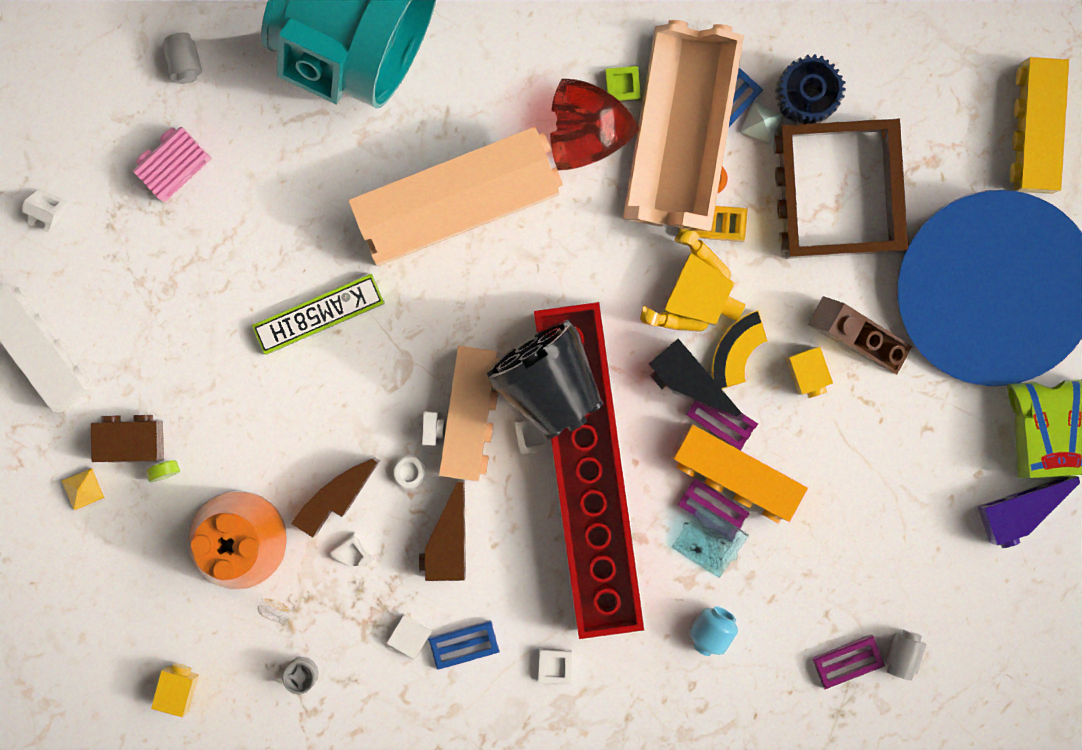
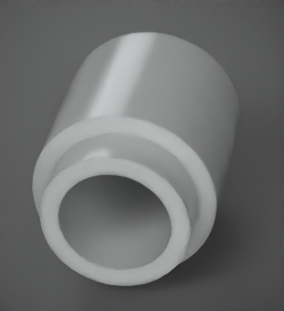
[163,33,202,84]
[886,629,927,681]

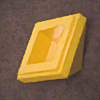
[62,468,105,510]

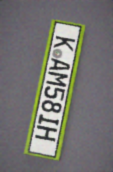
[252,274,385,355]

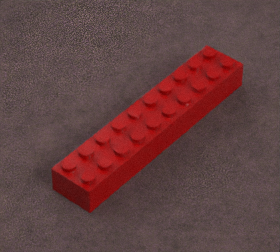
[534,302,645,639]

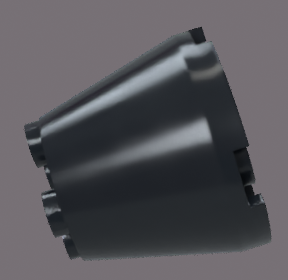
[486,320,604,440]

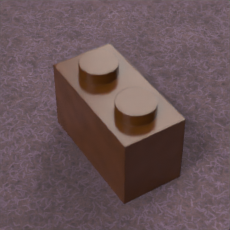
[91,415,164,462]

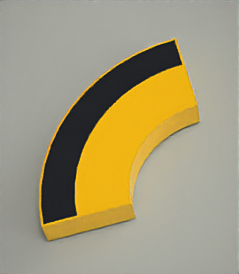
[711,310,768,389]

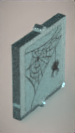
[672,504,749,578]

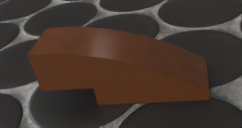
[291,457,380,538]

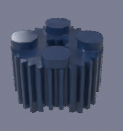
[775,54,846,125]

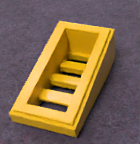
[678,206,748,242]

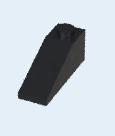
[648,338,744,421]

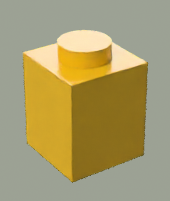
[785,346,833,398]
[151,663,199,718]

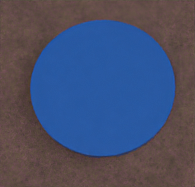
[897,190,1082,386]

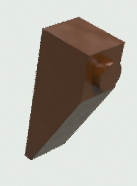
[419,480,466,581]

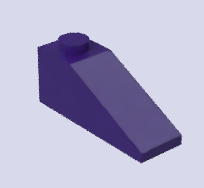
[977,475,1080,549]

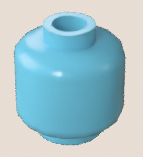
[689,606,738,656]

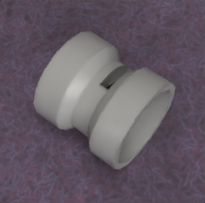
[282,657,319,695]

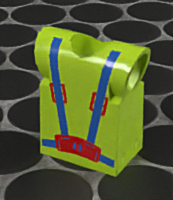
[1007,379,1082,478]

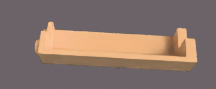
[623,20,744,231]
[348,127,563,266]

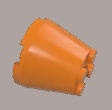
[188,491,287,589]

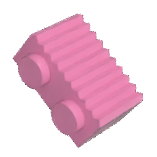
[133,126,212,202]

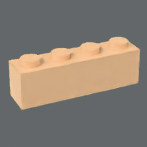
[439,345,500,481]

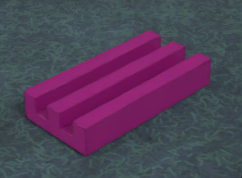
[686,402,759,451]
[677,477,750,540]
[812,634,885,690]

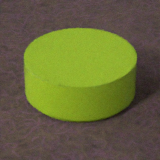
[146,460,181,483]

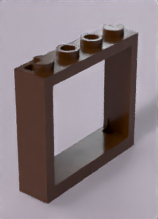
[773,118,908,259]

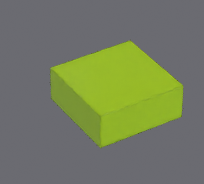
[605,66,641,103]

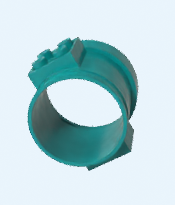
[261,0,437,109]

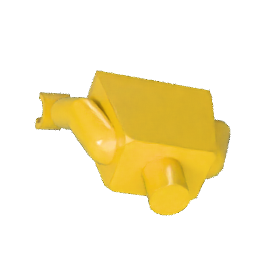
[640,228,746,332]

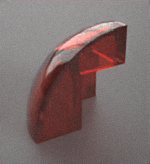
[550,78,638,171]

